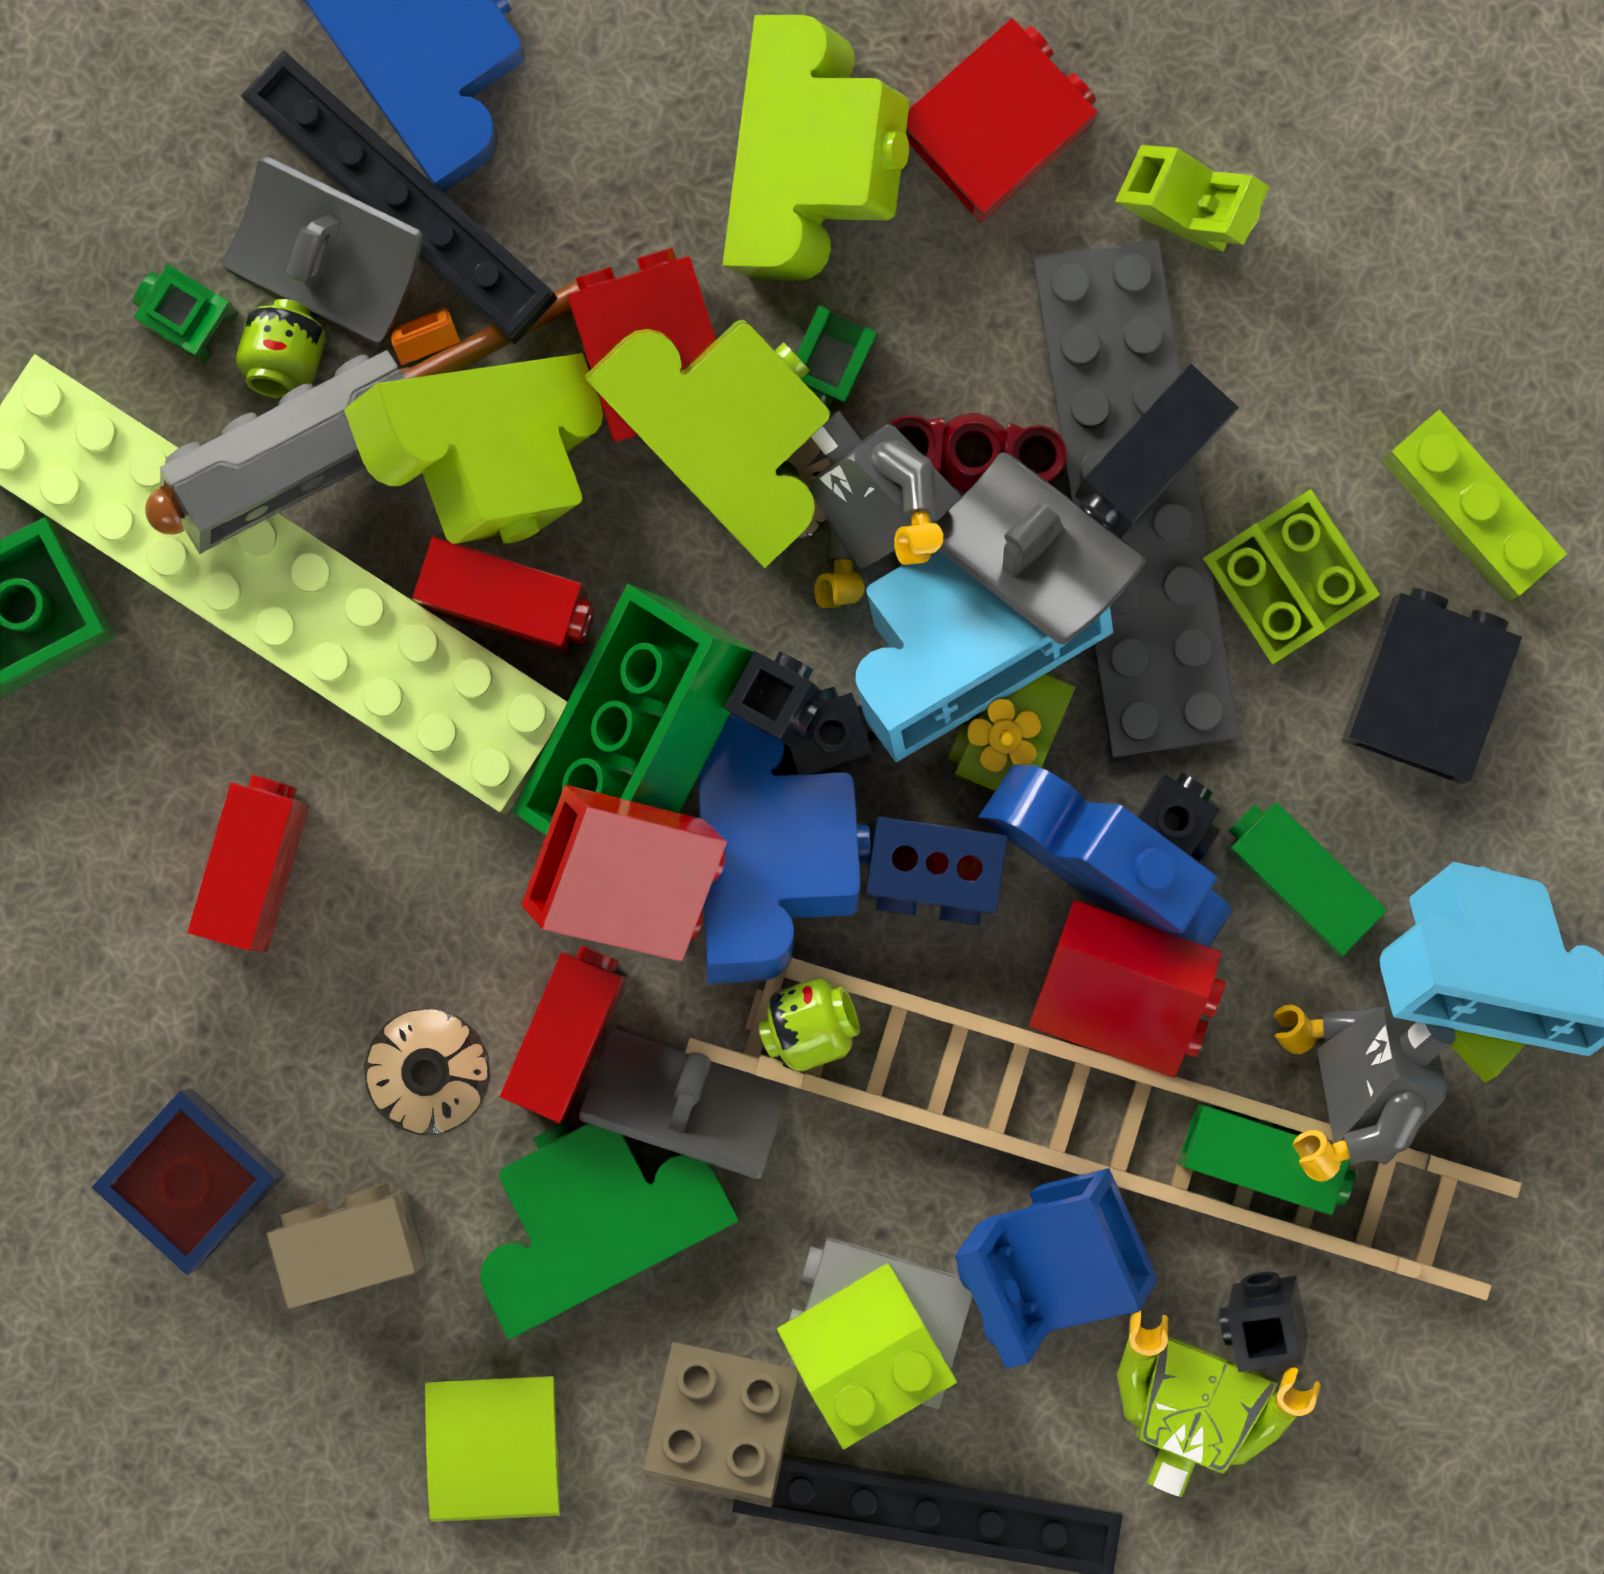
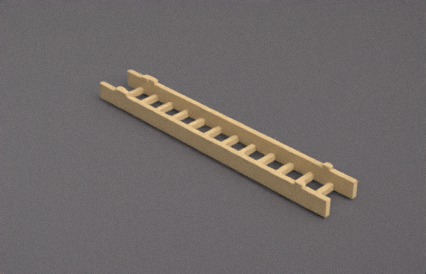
[685,958,1522,1301]

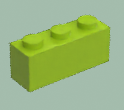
[1381,409,1567,603]

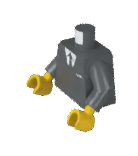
[809,411,962,608]
[1273,1005,1455,1182]

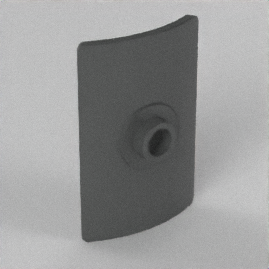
[222,156,423,346]
[935,453,1146,644]
[578,1029,789,1179]

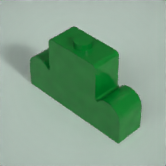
[480,1120,740,1340]

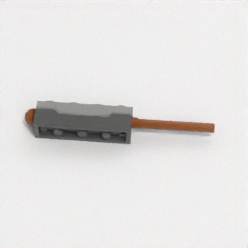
[145,281,579,554]

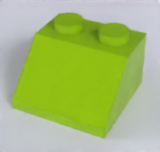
[777,1262,957,1450]

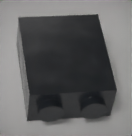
[1075,364,1239,538]
[1341,588,1522,784]

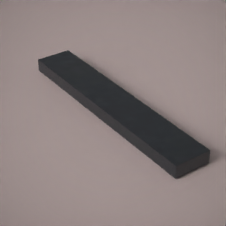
[241,50,558,345]
[732,1454,1123,1574]

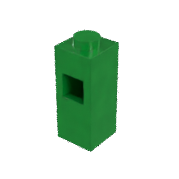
[1226,802,1388,957]
[1177,1103,1356,1215]

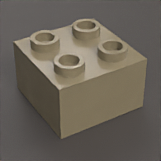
[267,1182,427,1309]
[643,1342,799,1507]

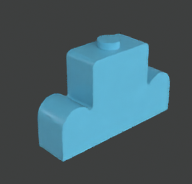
[855,550,1113,763]
[1380,862,1604,1056]

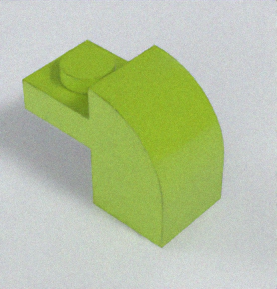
[1115,145,1270,252]

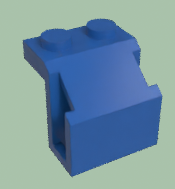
[955,1168,1158,1368]

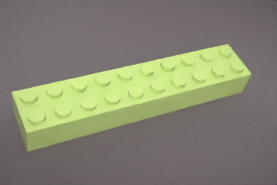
[0,354,567,815]

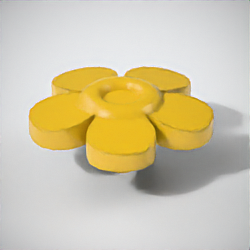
[967,698,1041,772]

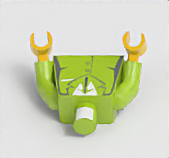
[1117,1310,1321,1497]

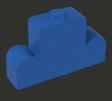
[304,0,525,193]
[698,717,870,984]
[978,765,1233,947]

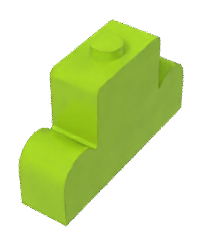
[722,15,909,281]
[585,320,830,568]
[344,353,603,544]

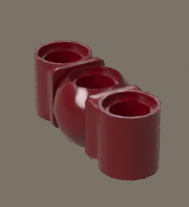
[889,412,1067,492]

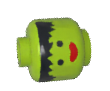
[235,299,326,399]
[759,977,860,1072]

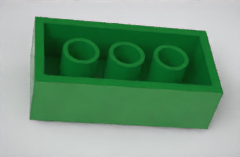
[0,517,118,699]
[512,583,755,835]

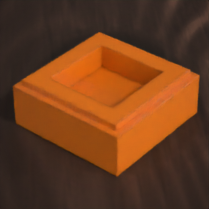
[390,307,460,366]

